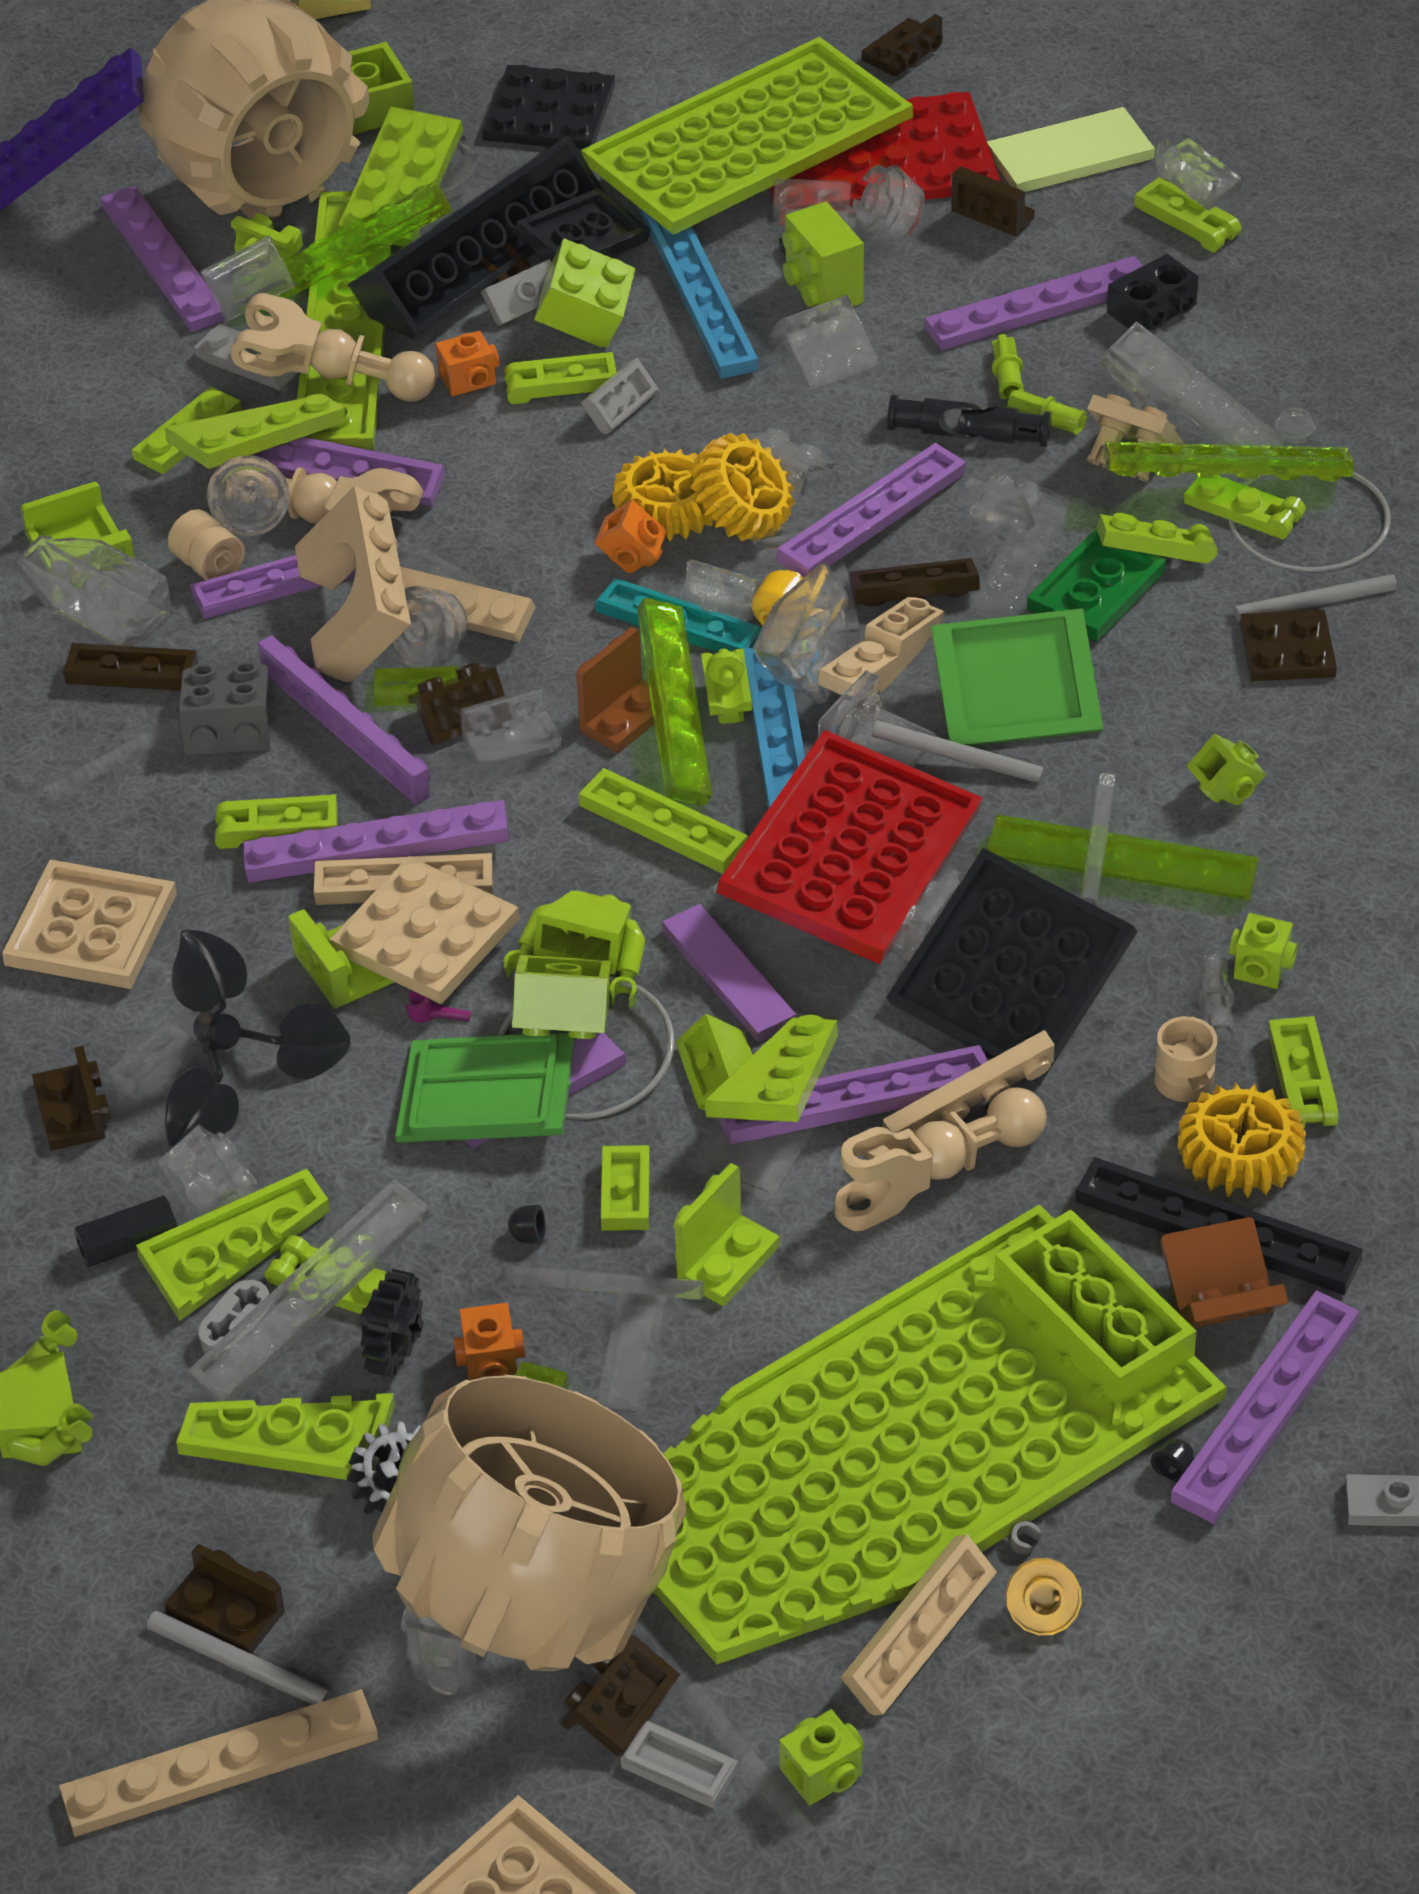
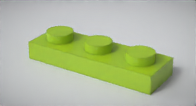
[132,386,242,474]

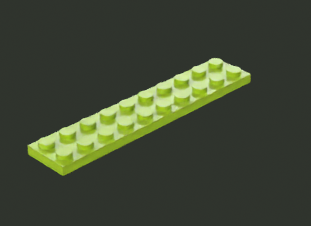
[297,191,393,451]

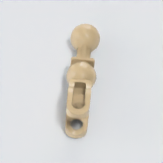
[230,293,436,402]
[219,455,424,548]
[834,1087,1047,1231]

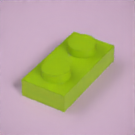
[601,1145,650,1231]

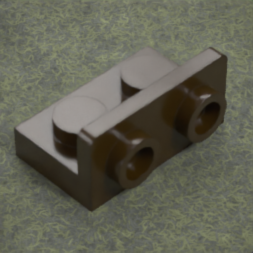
[861,14,943,77]
[951,166,1035,236]
[407,662,512,745]
[32,1046,111,1151]
[164,1544,285,1654]
[559,1634,680,1756]

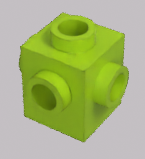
[1186,733,1266,806]
[1229,913,1298,989]
[779,1709,864,1806]

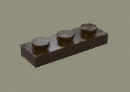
[849,558,980,606]
[63,643,198,691]

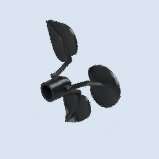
[165,929,351,1147]

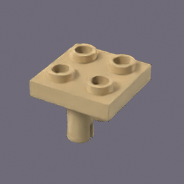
[1087,394,1184,482]

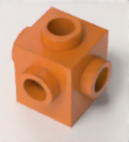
[435,330,500,397]
[594,499,667,573]
[453,1302,525,1381]

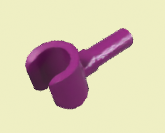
[405,990,471,1023]

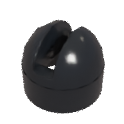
[508,1205,546,1244]
[1151,1439,1194,1483]

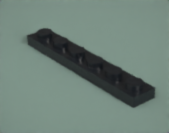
[1075,1157,1363,1295]

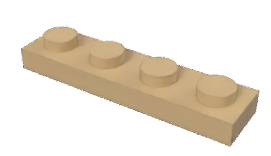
[400,567,536,642]
[314,853,493,905]
[883,1030,1055,1133]
[840,1534,997,1716]

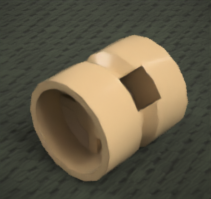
[168,509,245,580]
[1154,1016,1217,1102]

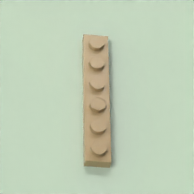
[59,1689,379,1837]

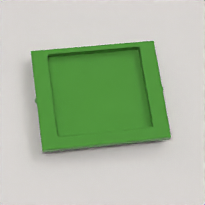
[931,608,1103,747]
[395,1033,576,1143]

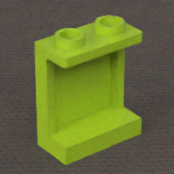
[21,482,136,592]

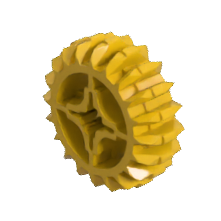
[690,433,795,542]
[612,448,713,542]
[1177,1081,1306,1199]

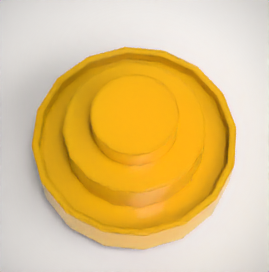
[1005,1558,1082,1636]

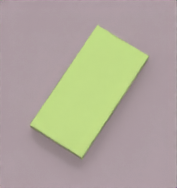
[987,107,1155,192]

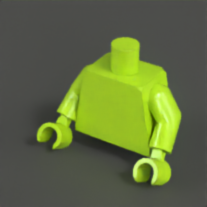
[503,890,645,1008]
[0,1310,93,1467]

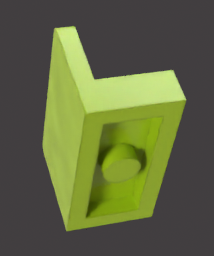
[675,1013,753,1111]

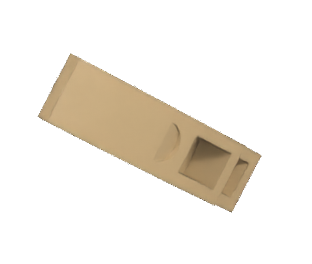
[817,596,944,700]

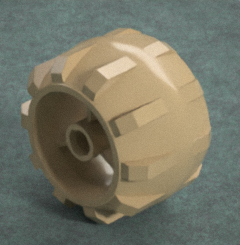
[138,0,369,220]
[372,1374,686,1671]

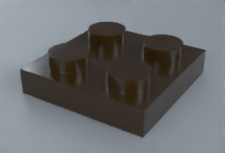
[1240,610,1337,682]

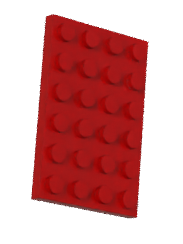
[768,92,1001,218]
[716,730,983,964]

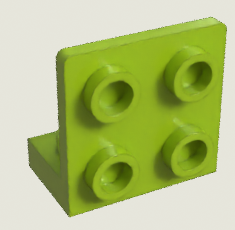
[288,909,395,1009]
[673,1163,780,1307]

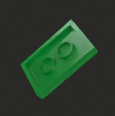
[1026,528,1166,642]

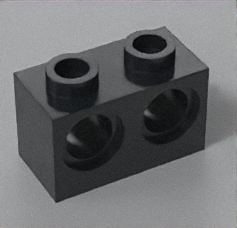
[1107,253,1199,336]

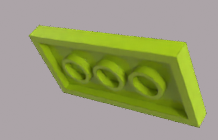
[338,106,464,247]

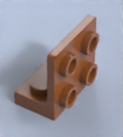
[576,627,674,754]
[1160,1217,1289,1329]

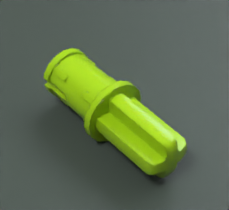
[992,334,1024,399]
[1007,390,1087,436]

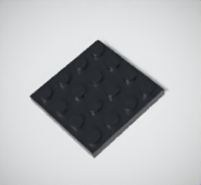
[886,848,1138,1085]

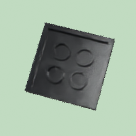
[482,65,615,150]

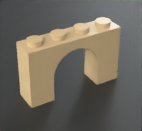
[295,486,411,682]

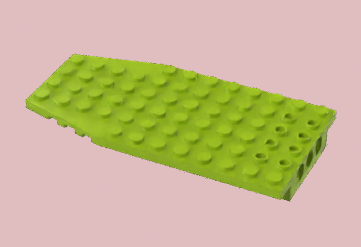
[653,1204,1226,1665]

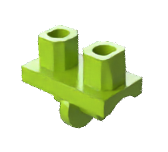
[231,213,303,271]
[701,648,753,724]

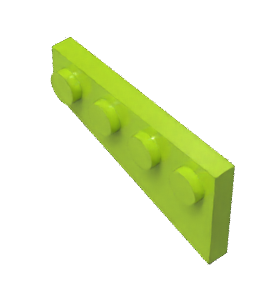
[165,394,346,469]
[705,1015,838,1122]
[136,1168,330,1321]
[176,1393,395,1480]

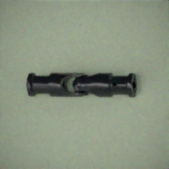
[887,394,1052,447]

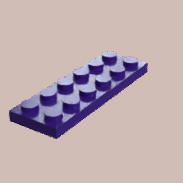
[0,47,144,211]

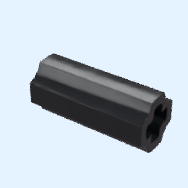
[74,1195,177,1268]

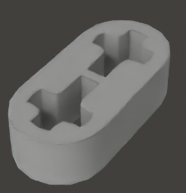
[198,1280,271,1360]

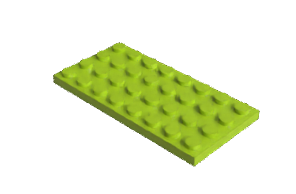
[582,37,913,235]

